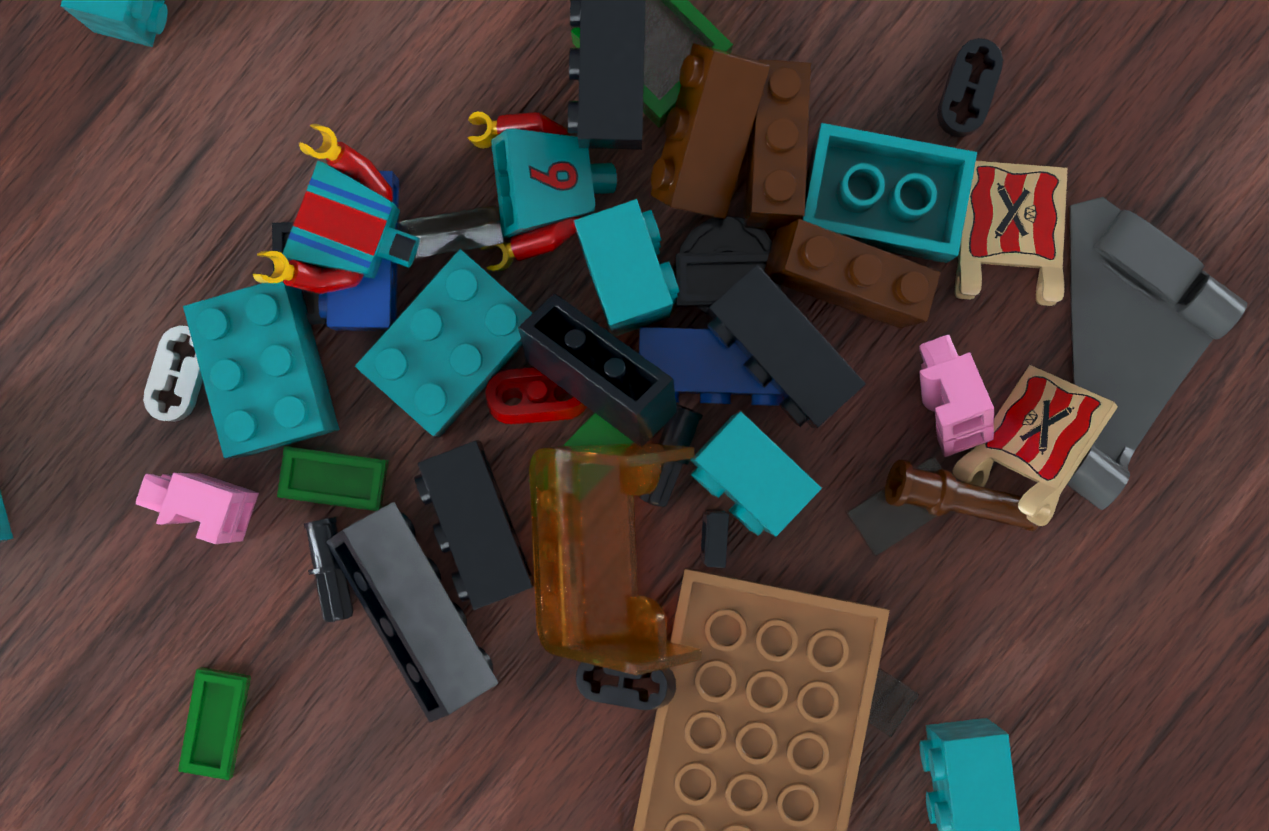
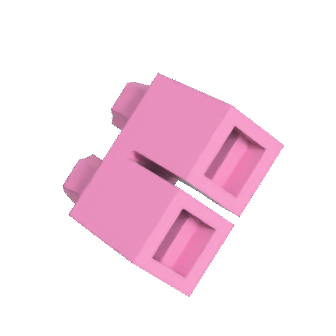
[919,335,994,457]
[136,473,259,544]

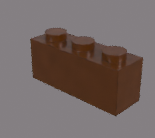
[651,43,770,219]
[744,59,811,230]
[764,219,940,328]

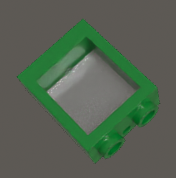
[571,0,733,128]

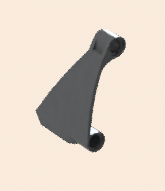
[1067,197,1248,510]

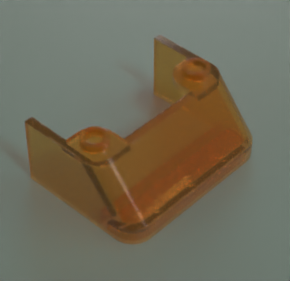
[529,443,702,675]

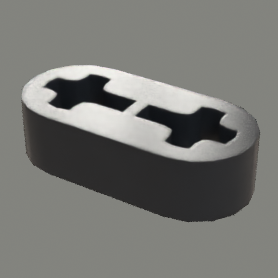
[937,38,1003,137]
[576,654,676,710]

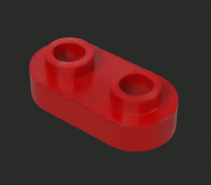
[485,367,587,424]

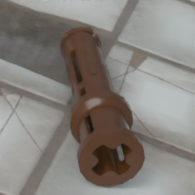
[885,459,1039,531]

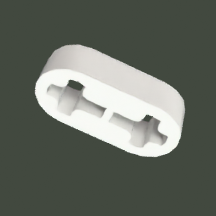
[143,325,203,422]

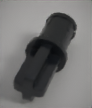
[639,404,703,507]
[304,517,353,622]

